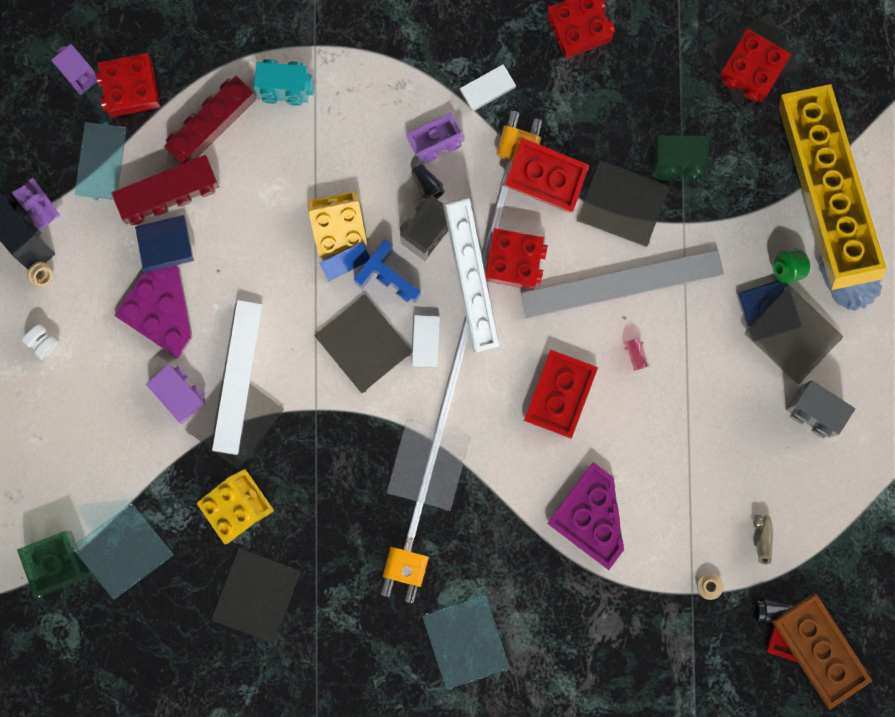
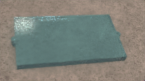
[75,122,127,200]

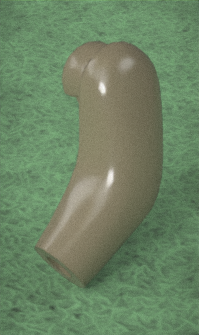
[753,514,773,565]

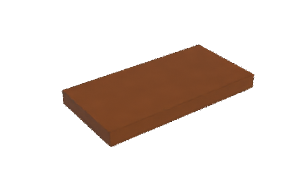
[771,593,872,710]

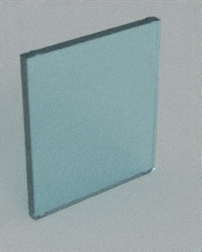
[72,504,173,600]
[422,595,510,690]

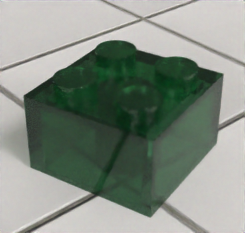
[652,135,709,180]
[17,531,89,598]

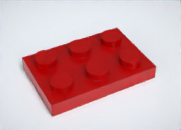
[502,137,589,213]
[524,350,598,439]

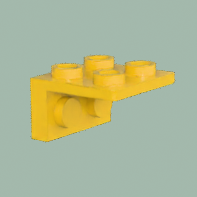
[307,191,368,257]
[197,469,274,544]

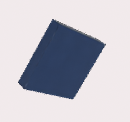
[135,215,194,273]
[737,281,801,342]

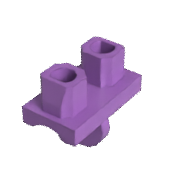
[12,178,61,230]

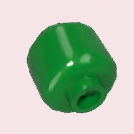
[772,248,810,283]

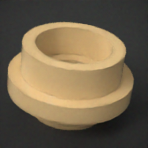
[27,261,52,287]
[697,574,723,600]

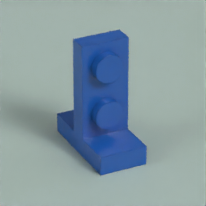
[354,239,421,303]

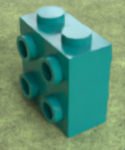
[254,59,314,106]

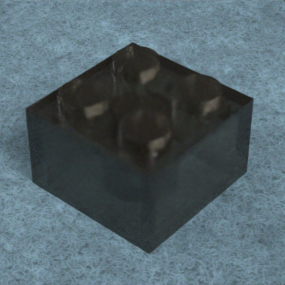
[399,195,448,261]

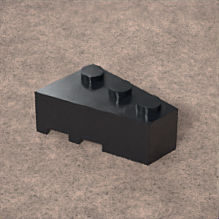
[0,190,55,270]

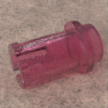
[624,338,649,371]

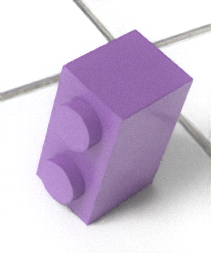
[51,44,97,95]
[146,364,205,424]

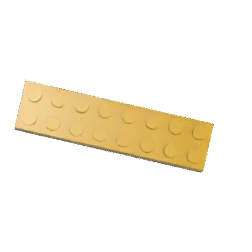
[779,84,887,290]

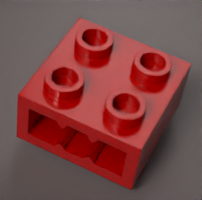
[546,0,615,60]
[719,28,791,102]
[96,53,161,117]
[485,228,548,290]

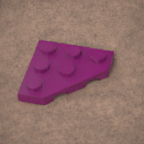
[114,266,193,358]
[547,462,624,570]

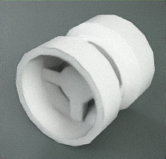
[22,324,59,360]

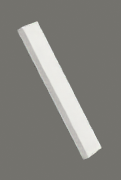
[443,198,499,353]
[212,300,263,455]

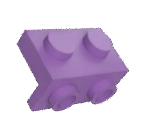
[406,113,465,163]

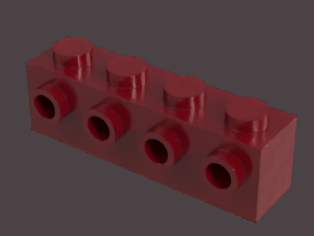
[164,75,257,165]
[111,155,220,226]

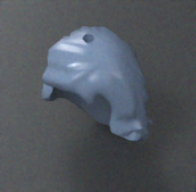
[819,255,882,311]

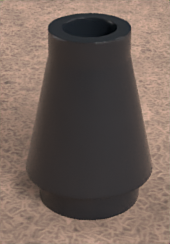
[411,164,445,203]
[753,598,793,624]

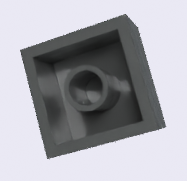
[786,380,856,438]

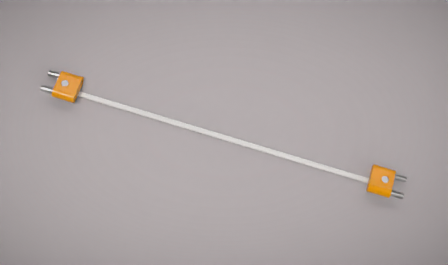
[381,111,542,603]

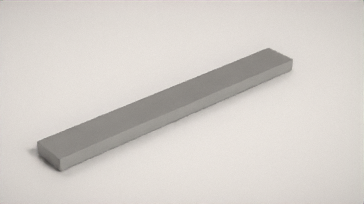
[521,250,724,319]

